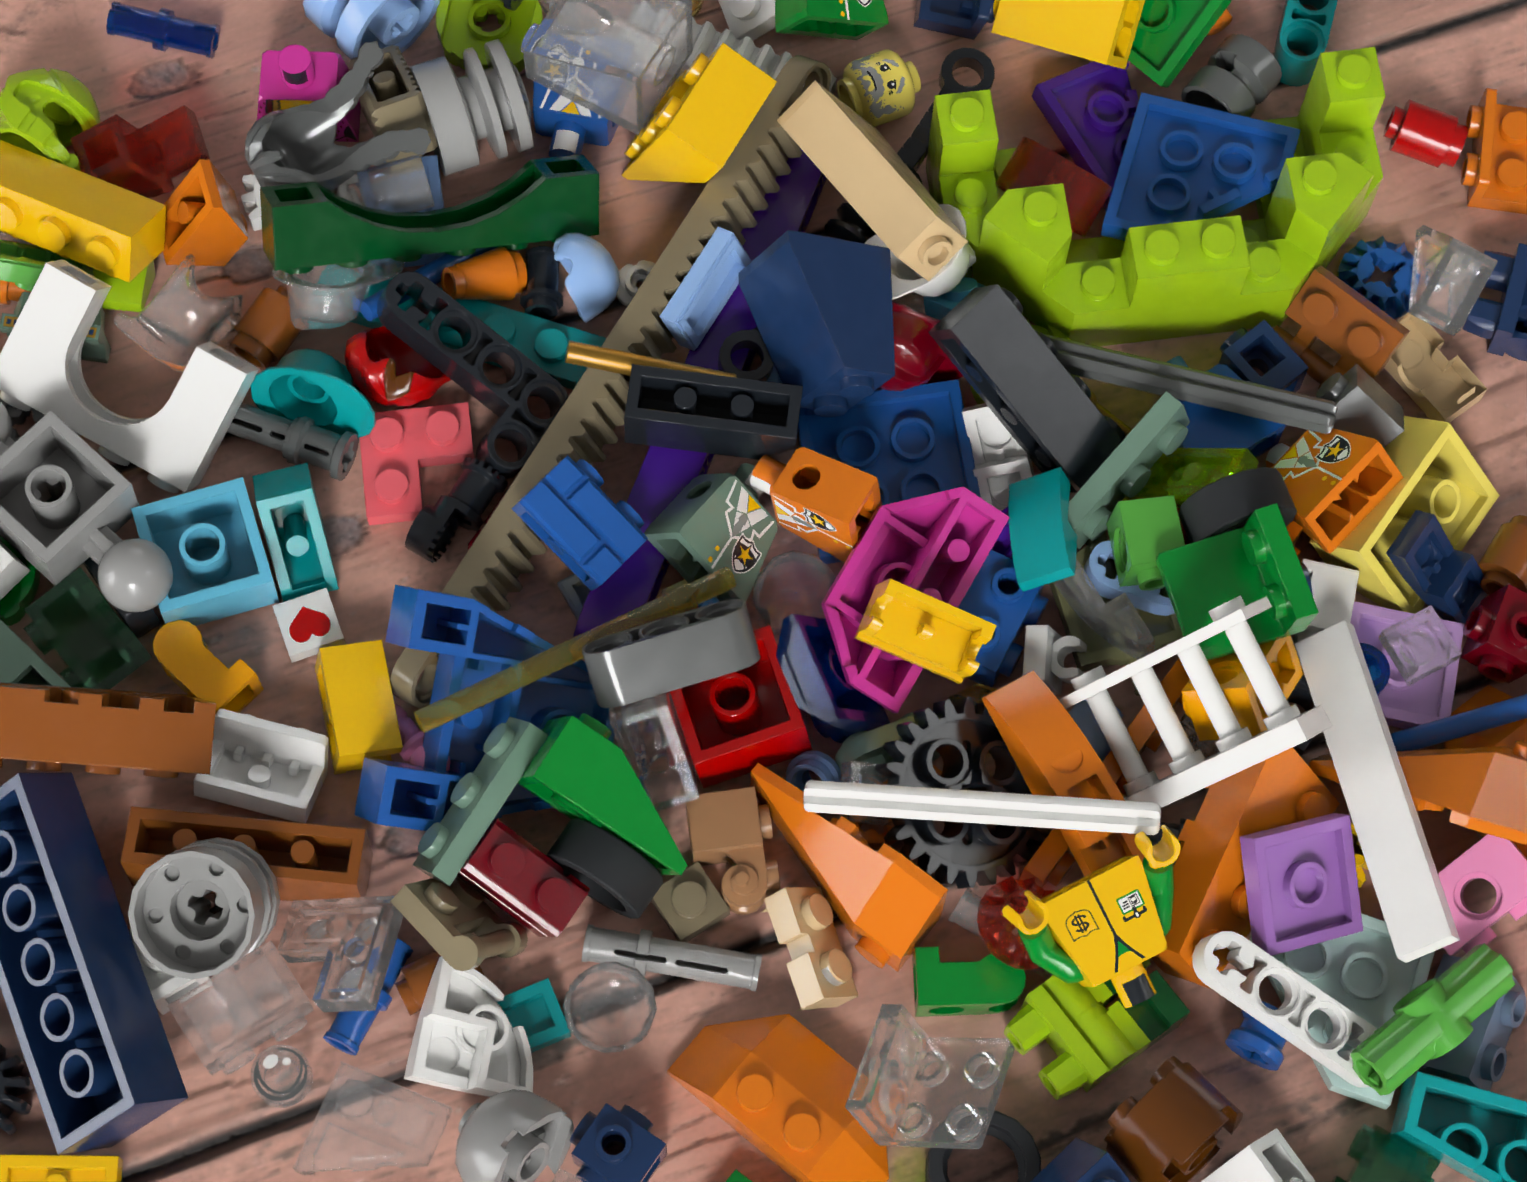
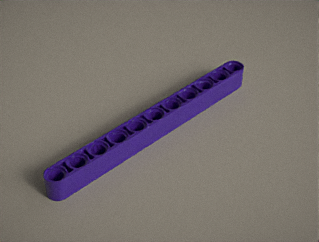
[572,147,827,648]

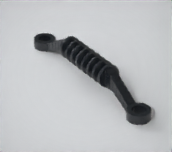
[718,47,995,381]

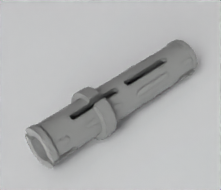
[581,924,762,992]

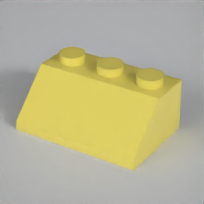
[1310,416,1500,614]

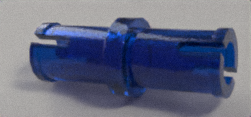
[106,1,220,59]

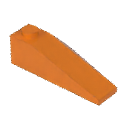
[1308,741,1527,845]

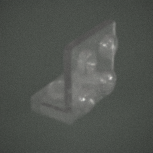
[845,1004,1015,1149]

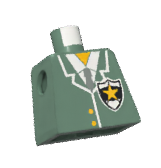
[644,463,778,602]

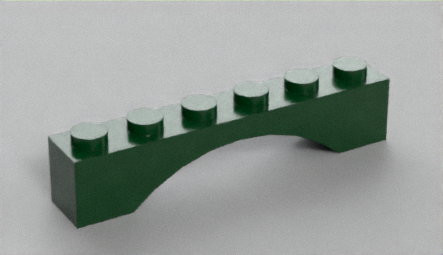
[260,154,599,274]

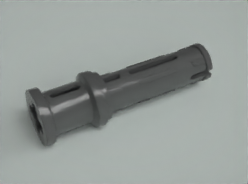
[227,403,359,481]

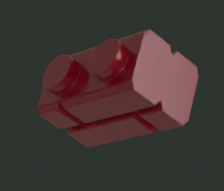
[457,819,590,937]

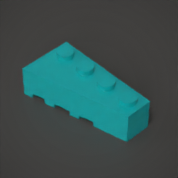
[1391,1071,1527,1182]

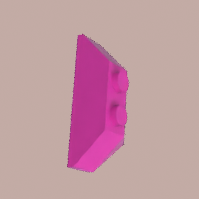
[821,486,1010,713]

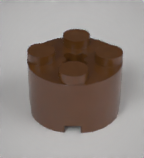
[1104,1056,1243,1182]

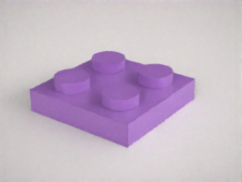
[1240,813,1363,956]

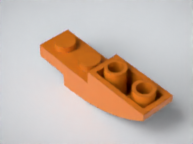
[981,670,1144,876]

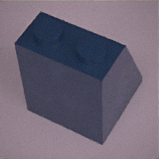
[738,230,895,417]

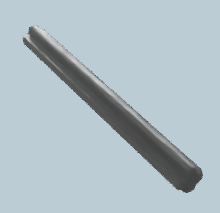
[1044,334,1338,434]

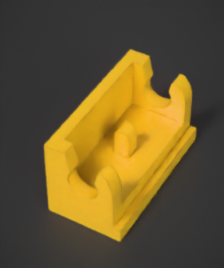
[854,578,997,684]
[315,640,403,775]

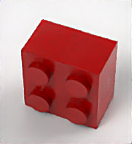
[670,625,812,789]

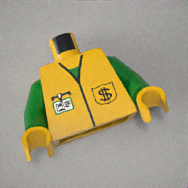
[1002,825,1181,1008]

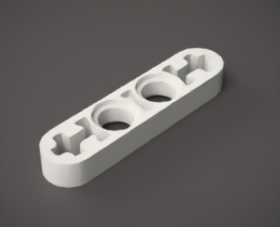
[1192,931,1377,1088]

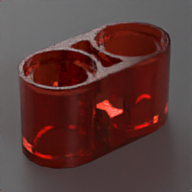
[996,137,1113,237]

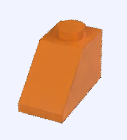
[163,159,248,266]

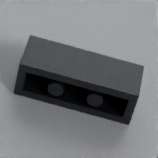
[624,364,803,463]

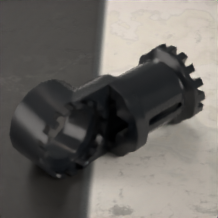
[405,457,508,563]

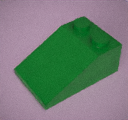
[518,713,688,875]

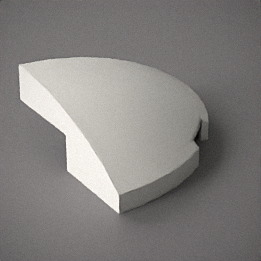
[404,956,533,1097]

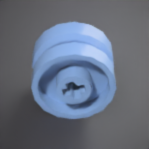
[303,0,440,59]

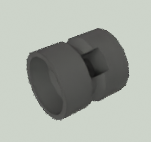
[1181,34,1282,117]

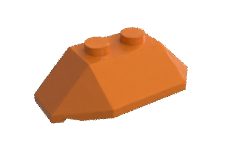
[667,1014,889,1182]

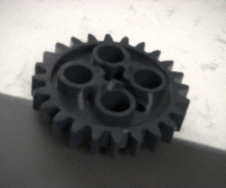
[875,697,1045,889]

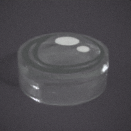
[250,1045,313,1108]

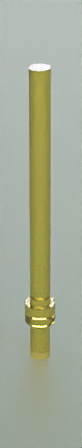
[414,566,736,733]

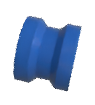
[1225,1001,1287,1071]

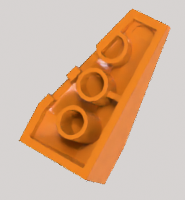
[750,763,948,972]

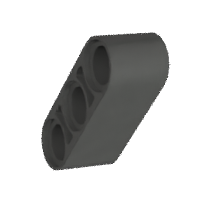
[582,599,761,708]

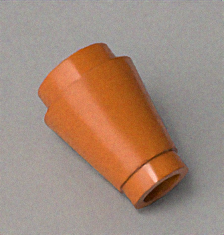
[441,246,527,301]

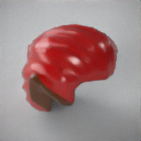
[344,325,451,406]

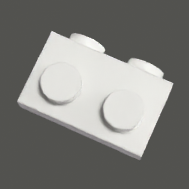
[194,709,329,823]

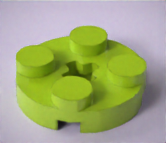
[436,0,543,72]

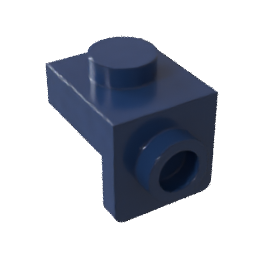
[913,0,995,40]

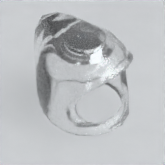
[114,254,243,373]

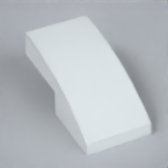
[962,403,1035,511]

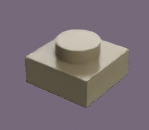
[651,862,730,943]

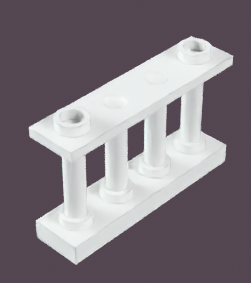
[1058,595,1332,808]

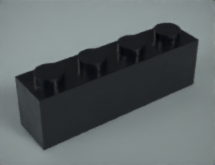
[928,284,1125,501]

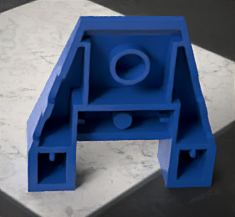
[354,584,620,831]

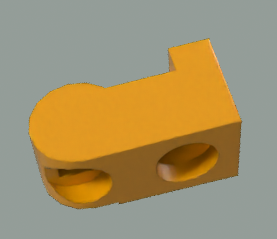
[153,620,264,715]

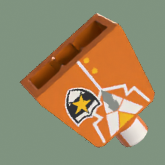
[1266,428,1404,554]
[750,447,882,563]

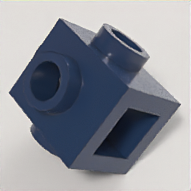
[570,1103,667,1182]

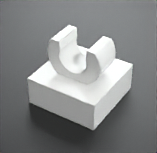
[1023,625,1087,695]

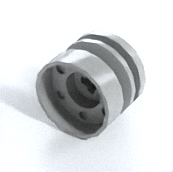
[409,39,534,176]
[128,837,280,979]

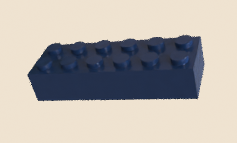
[0,772,189,1155]

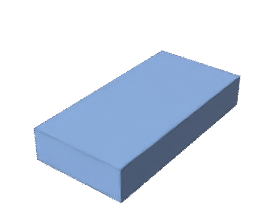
[659,227,752,351]

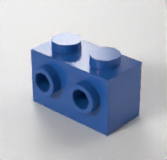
[958,550,1049,690]

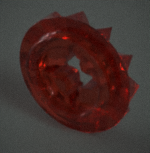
[977,876,1055,970]

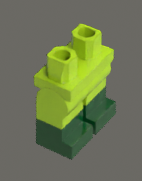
[1003,960,1190,1100]

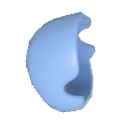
[553,233,620,323]

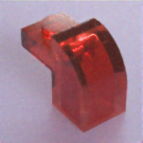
[70,105,210,198]

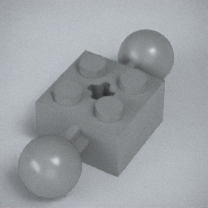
[0,402,173,612]

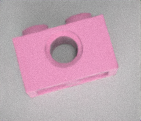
[1438,834,1527,956]

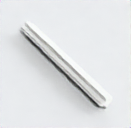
[803,780,1161,835]

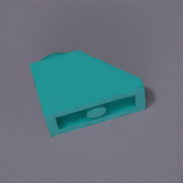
[252,462,339,602]

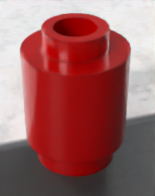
[1383,99,1469,168]

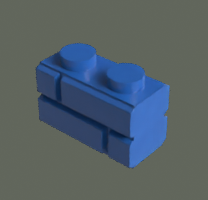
[511,455,648,591]

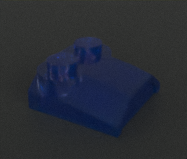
[776,613,890,743]

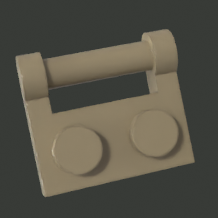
[390,876,528,971]

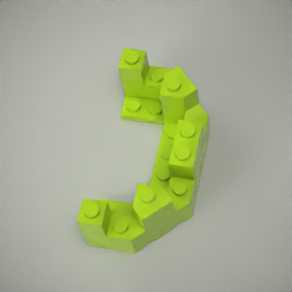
[926,47,1386,347]

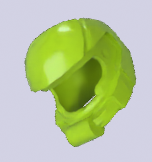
[0,68,100,172]

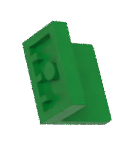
[1156,503,1319,661]

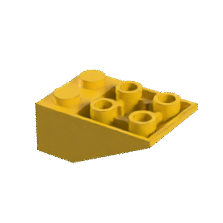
[621,43,777,183]

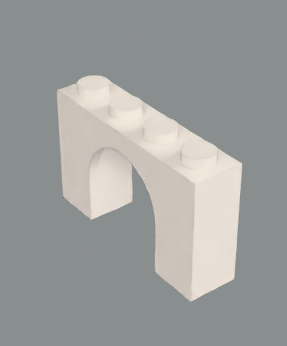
[0,259,260,493]

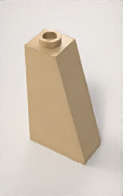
[777,80,968,281]

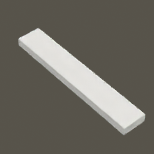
[1295,620,1460,963]

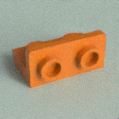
[1461,88,1527,215]

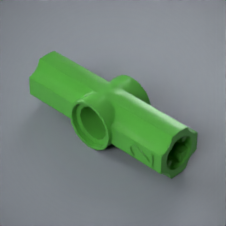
[1350,943,1516,1096]

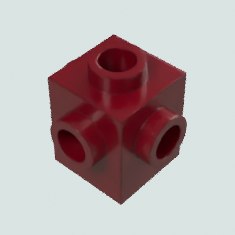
[1460,584,1527,684]

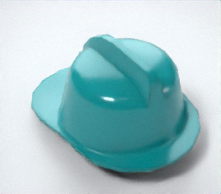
[250,348,376,438]

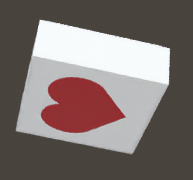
[272,588,346,663]

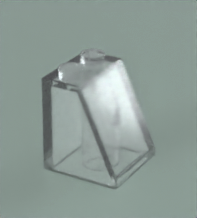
[521,0,693,135]

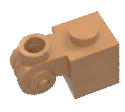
[685,787,781,915]

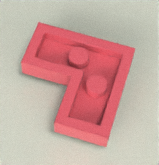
[359,402,475,526]

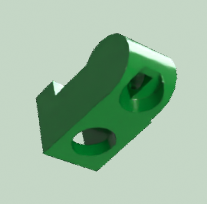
[912,946,1026,1017]

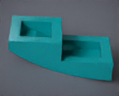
[1008,467,1078,592]

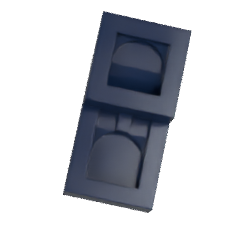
[1386,510,1488,624]

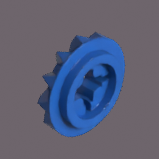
[1337,236,1427,319]

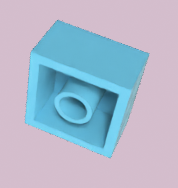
[131,477,279,626]

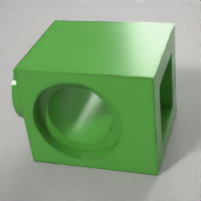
[1106,495,1185,590]

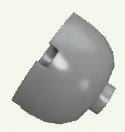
[455,1089,574,1182]

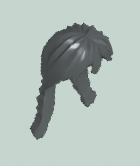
[245,41,431,191]

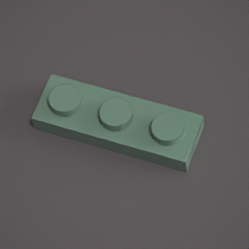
[1068,391,1190,550]
[413,717,548,886]

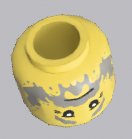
[837,49,921,127]

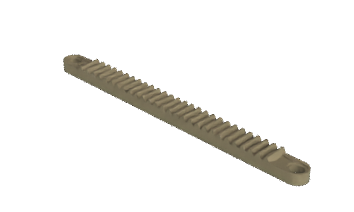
[390,55,831,709]

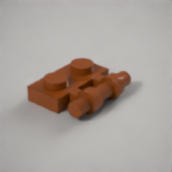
[1273,266,1410,389]

